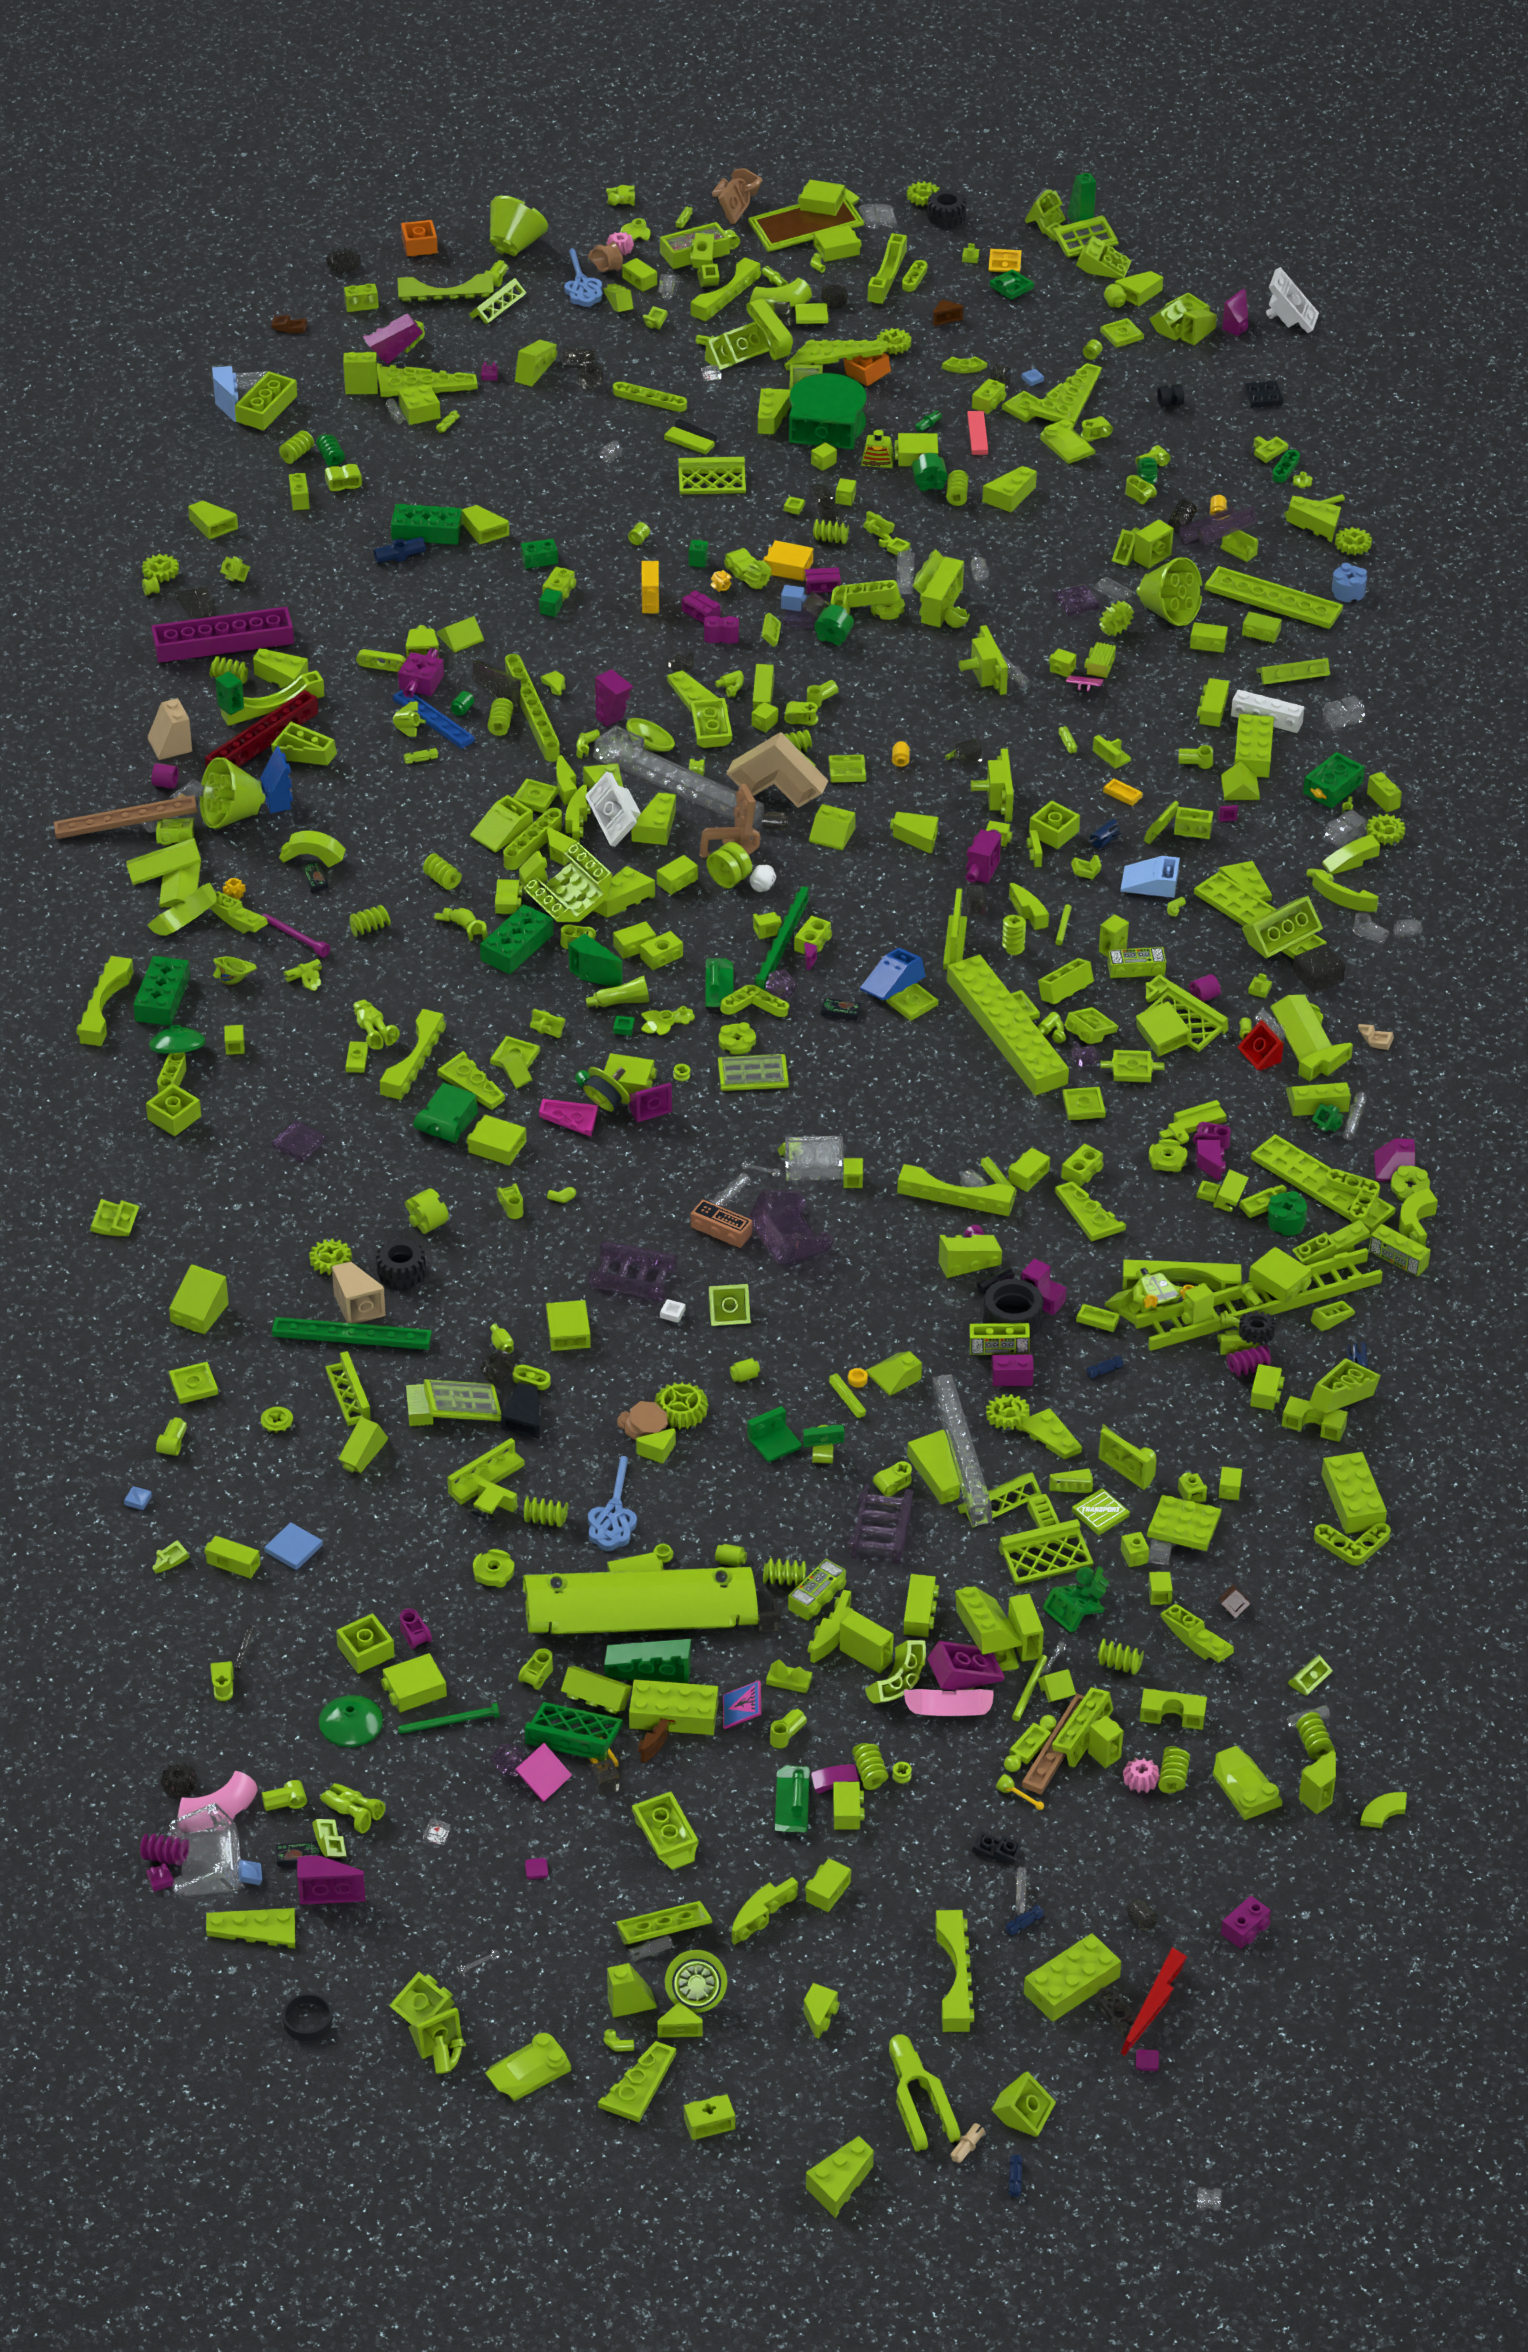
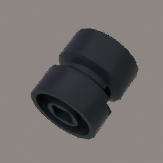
[1157,383,1184,407]

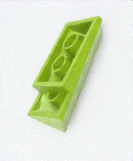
[705,322,771,371]

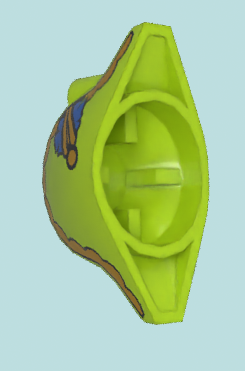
[213,956,257,985]

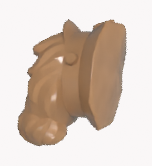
[588,241,623,272]
[617,1401,668,1440]

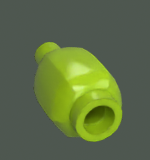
[490,1324,514,1355]

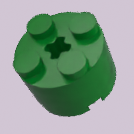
[912,453,948,491]
[815,605,854,646]
[1268,1191,1307,1236]

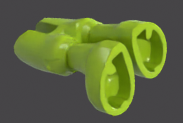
[320,1783,385,1834]

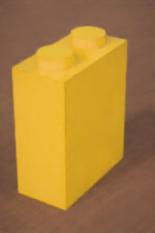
[763,540,813,581]
[642,561,659,613]

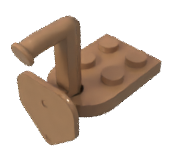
[712,168,762,224]
[699,784,761,858]

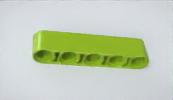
[503,808,562,870]

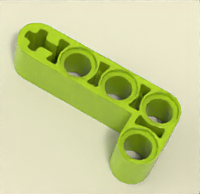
[746,298,793,361]
[831,580,901,615]

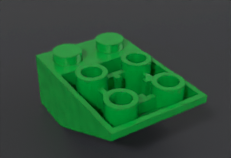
[568,933,623,987]

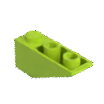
[603,284,633,312]

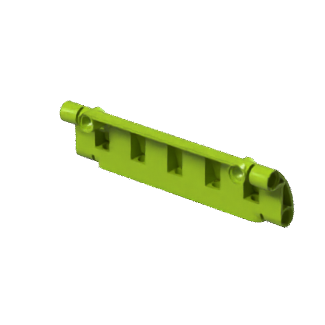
[523,1567,758,1634]

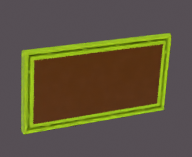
[748,194,864,252]

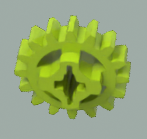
[907,181,940,206]
[877,328,911,355]
[1335,527,1372,556]
[142,554,179,583]
[1099,601,1134,636]
[1366,814,1405,845]
[309,1239,352,1275]
[986,1394,1030,1430]

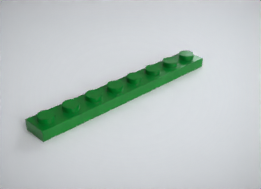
[755,886,809,991]
[272,1317,432,1350]

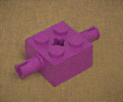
[398,648,444,698]
[966,829,1001,883]

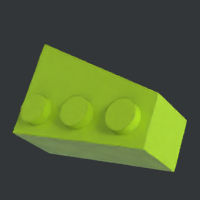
[758,388,792,434]
[982,466,1037,512]
[1286,496,1341,542]
[253,648,309,689]
[271,722,337,765]
[631,793,676,845]
[593,866,655,918]
[939,1235,1002,1278]

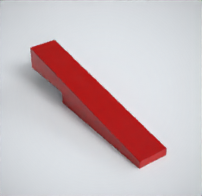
[1121,1947,1187,2056]

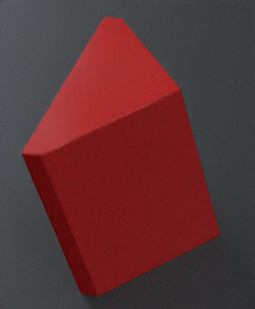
[1237,1020,1284,1071]

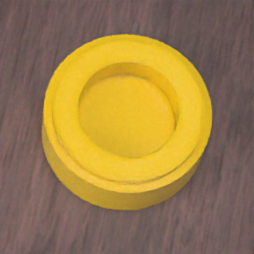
[848,1368,868,1387]

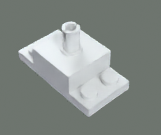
[1266,267,1319,333]
[585,772,641,847]

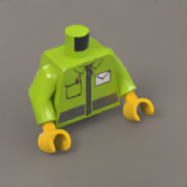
[1133,1268,1195,1313]

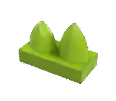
[766,1659,812,1693]

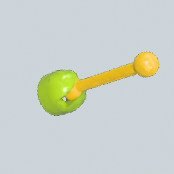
[996,1774,1044,1810]

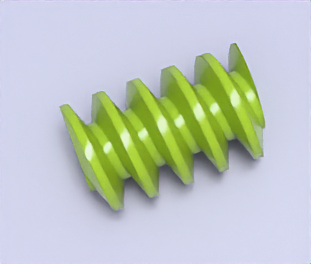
[279,431,314,464]
[946,470,968,506]
[813,519,849,544]
[210,656,249,684]
[487,698,513,736]
[784,730,812,752]
[423,853,462,890]
[349,905,391,937]
[1002,915,1026,955]
[524,1496,568,1527]
[763,1558,806,1587]
[1098,1638,1144,1675]
[1296,1712,1335,1760]
[852,1743,888,1790]
[1158,1746,1190,1793]

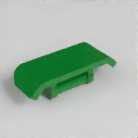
[705,958,733,1007]
[775,1765,809,1832]

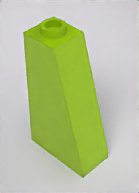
[907,1429,960,1505]

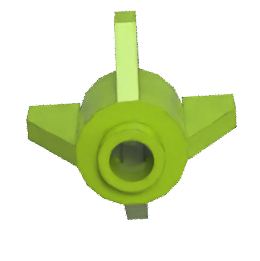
[393,702,426,737]

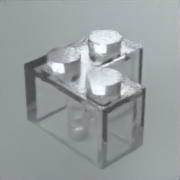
[594,726,644,764]

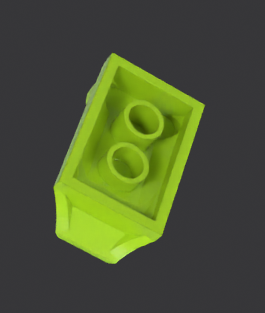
[1040,419,1095,464]
[690,698,732,748]
[1099,1424,1156,1490]
[1212,1746,1282,1821]
[632,1791,698,1870]
[485,2033,571,2102]

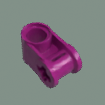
[1193,1122,1231,1150]
[400,1608,432,1650]

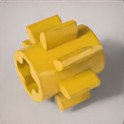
[710,570,732,592]
[223,878,246,900]

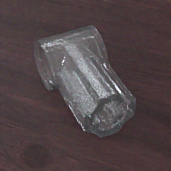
[1353,913,1389,945]
[1254,1010,1286,1040]

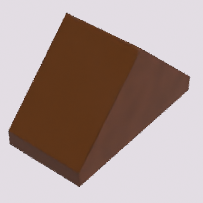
[932,300,964,326]

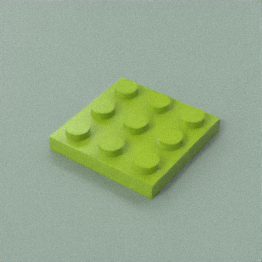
[1147,1495,1222,1551]

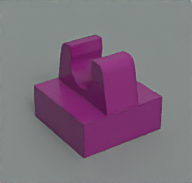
[481,362,498,381]
[146,1863,174,1892]

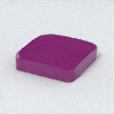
[525,1858,548,1879]
[1136,2049,1159,2071]

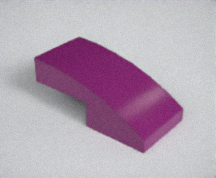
[811,1764,860,1794]

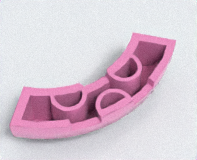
[904,1689,993,1716]
[178,1771,258,1831]

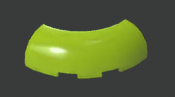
[750,278,812,312]
[147,883,217,935]
[865,1640,926,1704]

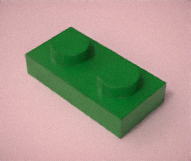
[803,1425,844,1447]

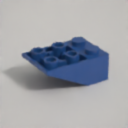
[260,746,293,813]
[860,948,926,1000]

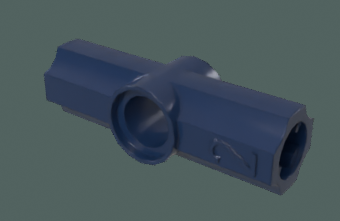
[373,537,426,564]

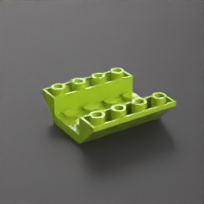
[523,842,613,922]

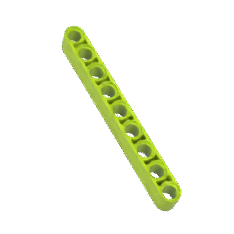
[505,654,560,762]

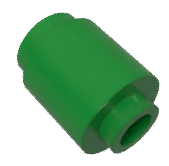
[450,691,475,716]

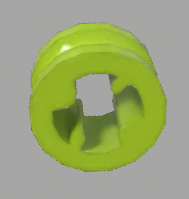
[673,1064,690,1081]
[892,1762,912,1783]

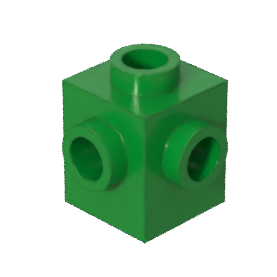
[1312,1104,1344,1132]

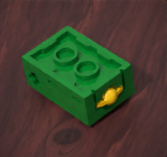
[1303,752,1365,809]

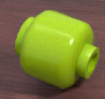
[1104,284,1127,308]

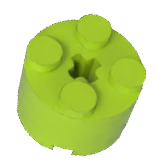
[405,1188,449,1234]

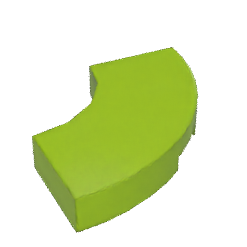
[942,356,987,373]
[1360,1792,1407,1828]

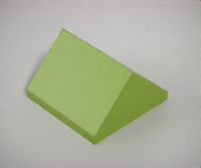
[437,616,484,653]
[1221,761,1260,800]
[709,1284,751,1326]
[408,2008,462,2059]

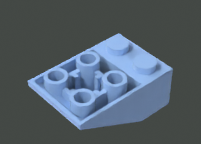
[212,366,238,422]
[1120,856,1180,898]

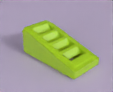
[1311,1301,1355,1331]
[1049,1469,1093,1493]
[1027,1494,1060,1528]

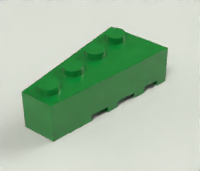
[604,1639,691,1684]

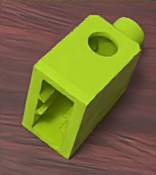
[406,625,439,659]

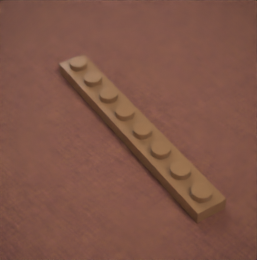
[54,795,198,839]

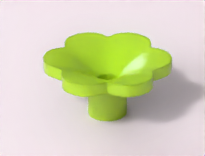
[1293,472,1312,488]
[302,968,321,991]
[672,1006,695,1025]

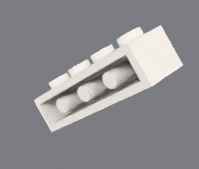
[1231,690,1304,733]

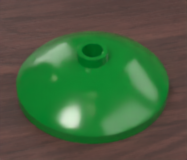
[149,1025,206,1053]
[319,1695,383,1747]

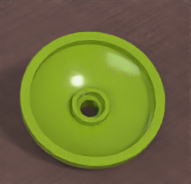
[626,718,675,752]

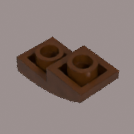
[638,1718,669,1763]

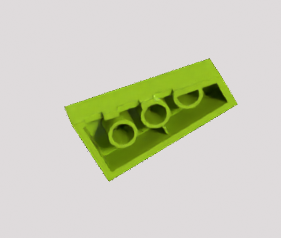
[1309,1358,1381,1413]

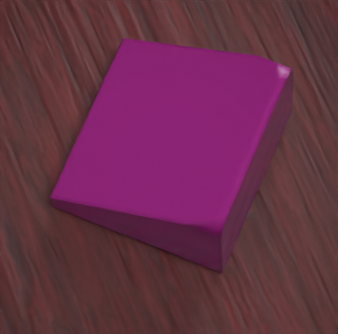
[1217,805,1238,822]
[804,943,817,970]

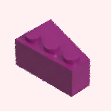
[363,314,423,365]
[595,669,633,727]

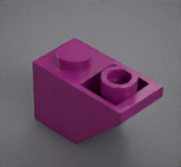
[1196,1140,1226,1180]

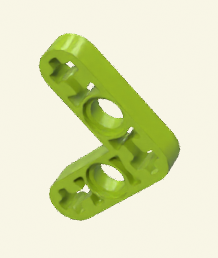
[720,985,789,1017]
[1326,1169,1380,1223]
[1314,1522,1391,1566]

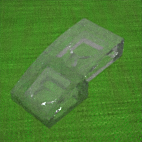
[1148,1538,1172,1565]

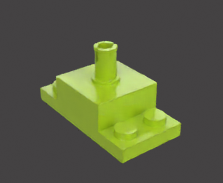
[959,625,1008,695]
[970,748,1014,822]

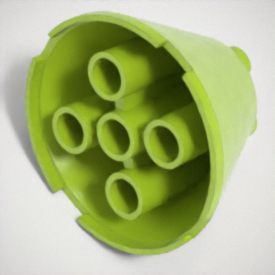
[489,196,548,256]
[1137,557,1202,626]
[200,757,265,829]

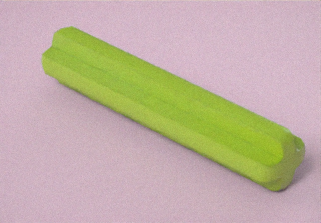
[981,1157,1017,1196]
[829,1373,866,1418]

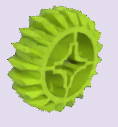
[654,1381,708,1430]

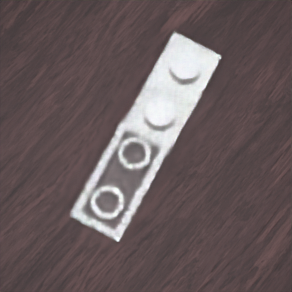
[896,551,915,594]

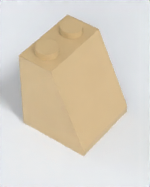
[148,698,192,760]
[332,1262,386,1324]

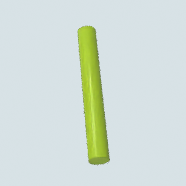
[1055,904,1072,946]

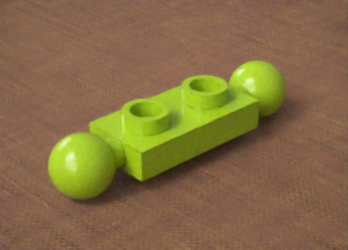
[1004,1715,1057,1772]

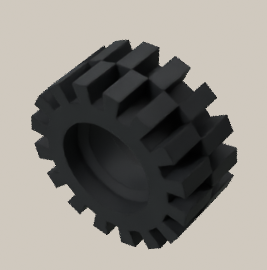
[1239,1311,1275,1345]

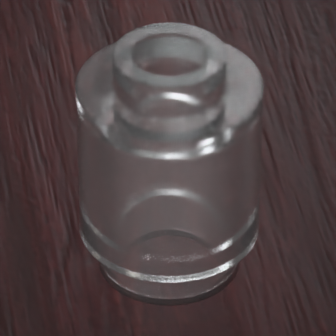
[970,557,989,581]
[1394,918,1422,938]
[960,1170,988,1187]

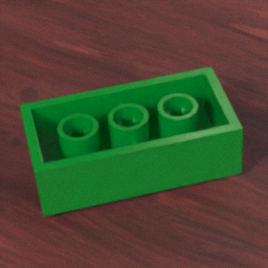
[391,504,463,545]
[480,904,554,974]
[133,956,190,1026]

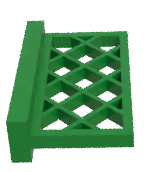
[524,1702,623,1761]

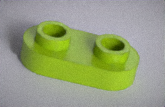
[512,1365,551,1390]

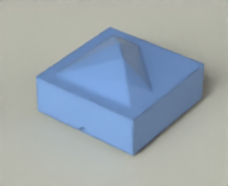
[1022,369,1044,386]
[124,1486,152,1510]
[238,1860,262,1885]

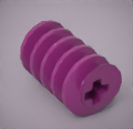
[1227,1345,1271,1377]
[140,1833,189,1866]

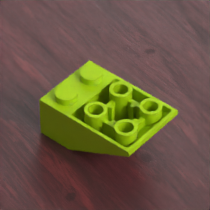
[1076,235,1131,279]
[470,795,533,852]

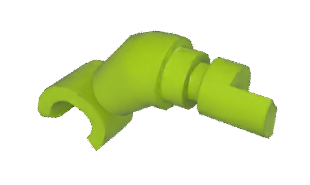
[434,908,488,941]

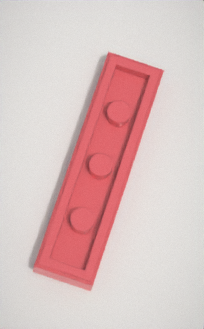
[967,411,988,455]

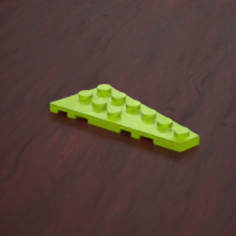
[784,340,889,371]
[377,363,478,397]
[1028,363,1102,427]

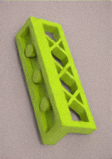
[469,278,526,325]
[1256,658,1330,685]
[325,1351,371,1426]
[447,1438,525,1505]
[957,1472,1042,1527]
[1052,1687,1113,1767]

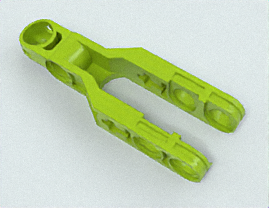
[889,2034,961,2152]

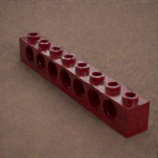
[205,690,318,768]

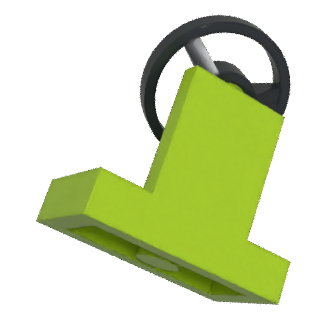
[467,1479,518,1524]

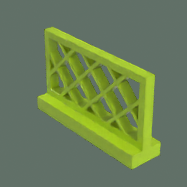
[678,457,746,495]
[943,889,967,970]
[1144,982,1229,1052]
[999,1519,1094,1585]

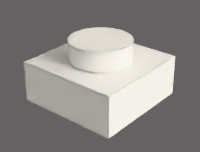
[660,1299,685,1323]

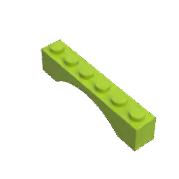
[868,233,907,304]
[691,257,761,321]
[397,273,494,302]
[221,670,325,726]
[77,956,134,1046]
[380,1009,446,1100]
[897,1164,1015,1216]
[1122,1260,1241,1292]
[935,1910,974,2032]

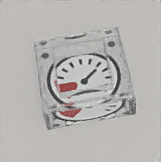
[701,365,721,381]
[423,1819,451,1845]

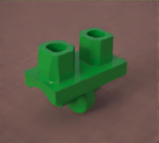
[1076,1566,1109,1600]

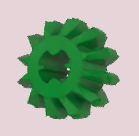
[1137,457,1158,485]

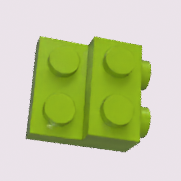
[156,818,195,845]
[1064,1007,1119,1044]
[389,1972,454,2025]

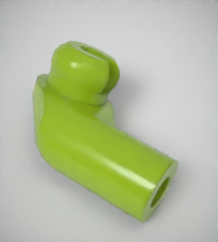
[810,253,826,273]
[547,1187,576,1203]
[603,2029,634,2052]

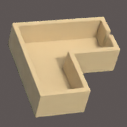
[726,732,828,808]

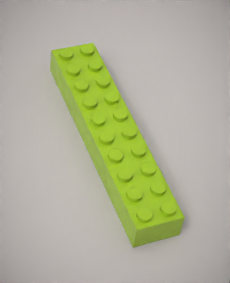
[947,955,1069,1096]

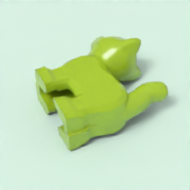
[606,185,635,206]

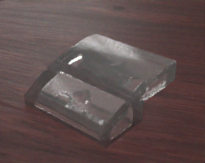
[859,204,897,229]

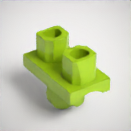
[863,511,895,539]
[530,1009,565,1038]

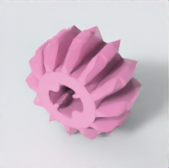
[607,232,634,255]
[1123,1757,1160,1794]

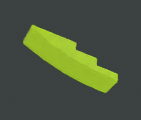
[912,549,944,594]

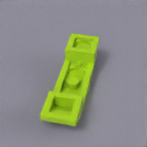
[1312,869,1379,912]

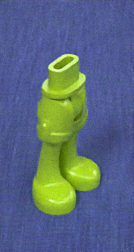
[353,1000,400,1050]

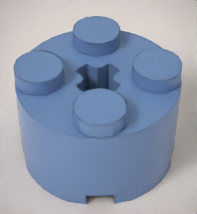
[1331,563,1367,602]

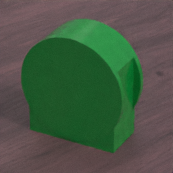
[789,373,866,449]

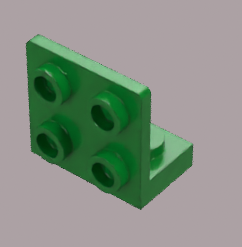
[747,1406,802,1462]
[1042,1585,1105,1632]

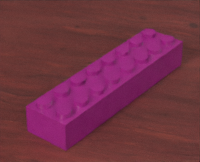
[151,607,294,663]

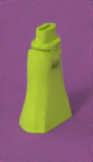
[586,975,649,1008]

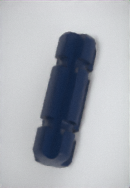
[1087,1356,1124,1378]
[1005,1905,1044,1935]
[1009,2154,1022,2197]

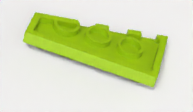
[1055,1181,1126,1242]
[206,1908,295,1949]

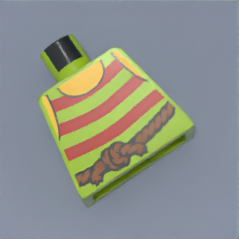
[861,430,894,468]

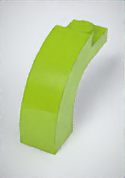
[697,262,719,287]
[279,831,346,867]
[1399,1188,1438,1246]

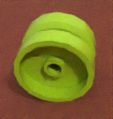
[706,842,752,889]

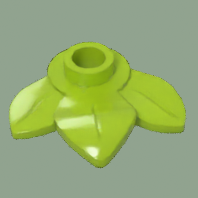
[620,218,651,241]
[641,1010,675,1035]

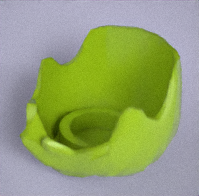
[944,603,970,628]

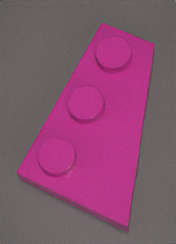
[539,1099,598,1137]

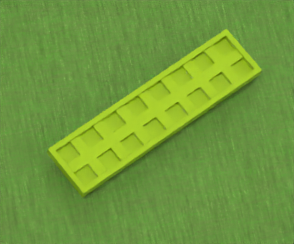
[1194,872,1327,964]
[1251,1134,1395,1233]

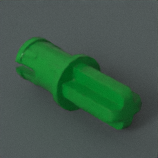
[915,410,942,432]

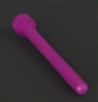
[262,913,330,958]

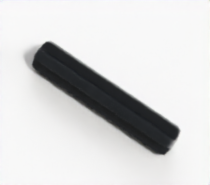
[675,419,717,442]

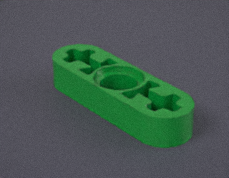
[1272,450,1300,483]

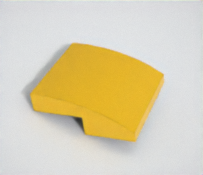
[989,249,1022,273]

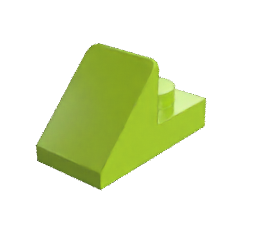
[1105,1289,1142,1324]

